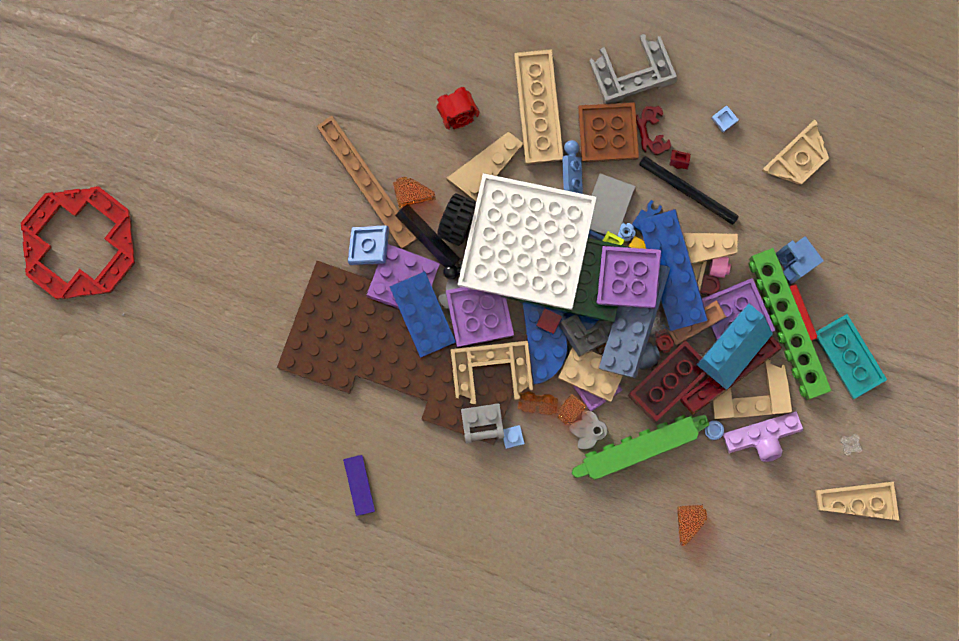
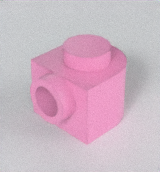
[709,256,731,278]

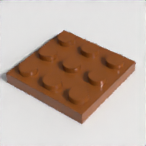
[578,102,639,162]

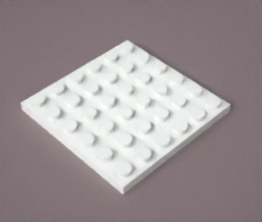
[458,173,596,310]

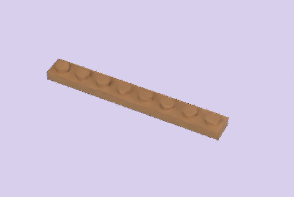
[317,116,417,249]

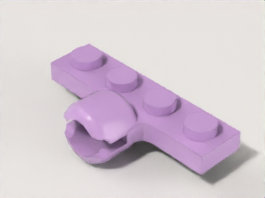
[723,412,803,462]

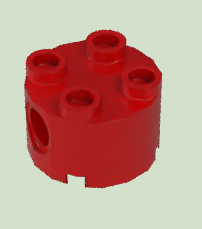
[436,87,480,130]

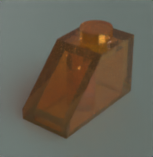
[393,177,436,208]
[677,505,707,546]

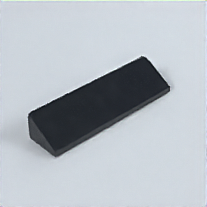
[395,204,461,268]

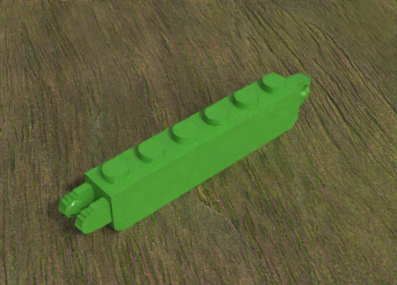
[572,414,710,480]

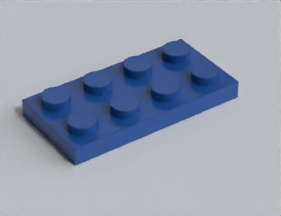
[389,271,456,358]

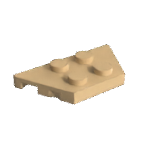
[762,120,829,185]

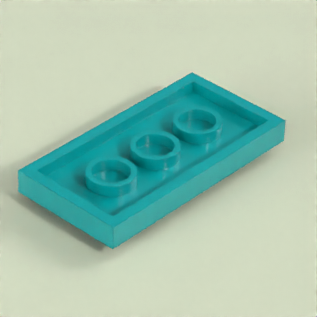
[816,314,887,399]

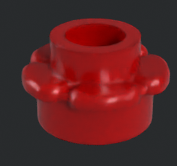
[655,334,674,353]

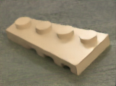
[447,132,523,201]

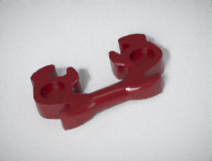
[636,106,671,155]

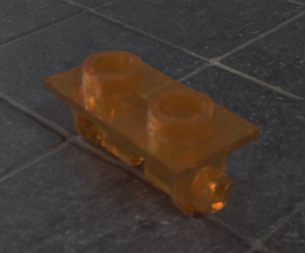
[518,392,558,415]

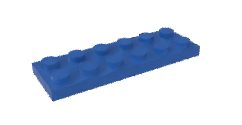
[638,209,708,331]

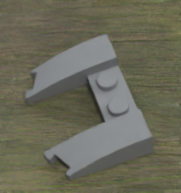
[590,34,677,104]

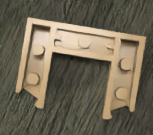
[451,341,533,404]
[708,359,792,420]

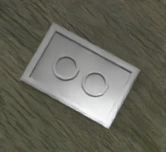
[590,174,635,236]

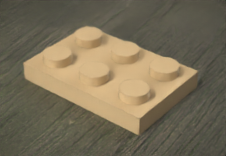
[558,347,623,402]

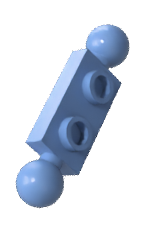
[563,140,583,194]

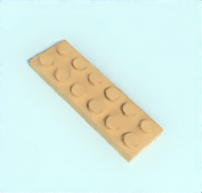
[514,50,563,165]

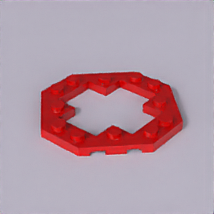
[21,186,135,300]

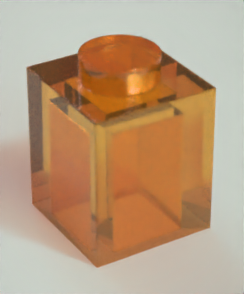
[556,394,586,425]

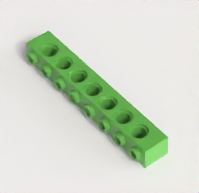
[748,248,832,401]

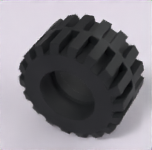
[437,193,477,246]

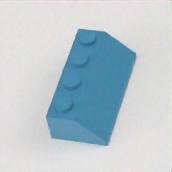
[697,304,773,390]

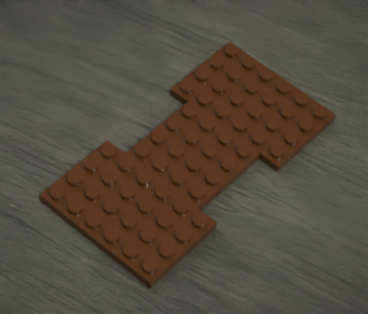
[277,261,529,445]

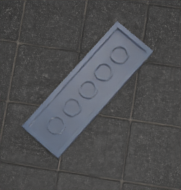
[599,265,670,379]

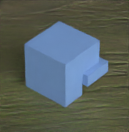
[776,236,824,285]

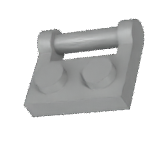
[461,404,504,444]

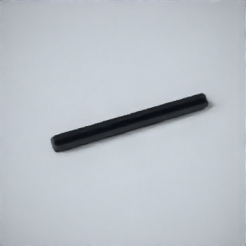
[639,156,739,225]

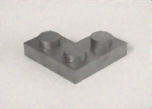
[559,315,609,357]

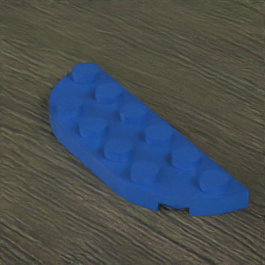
[523,303,567,385]

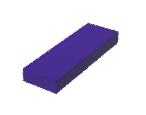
[343,455,375,516]

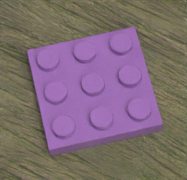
[366,244,440,309]
[597,246,662,309]
[702,278,776,341]
[446,287,514,348]

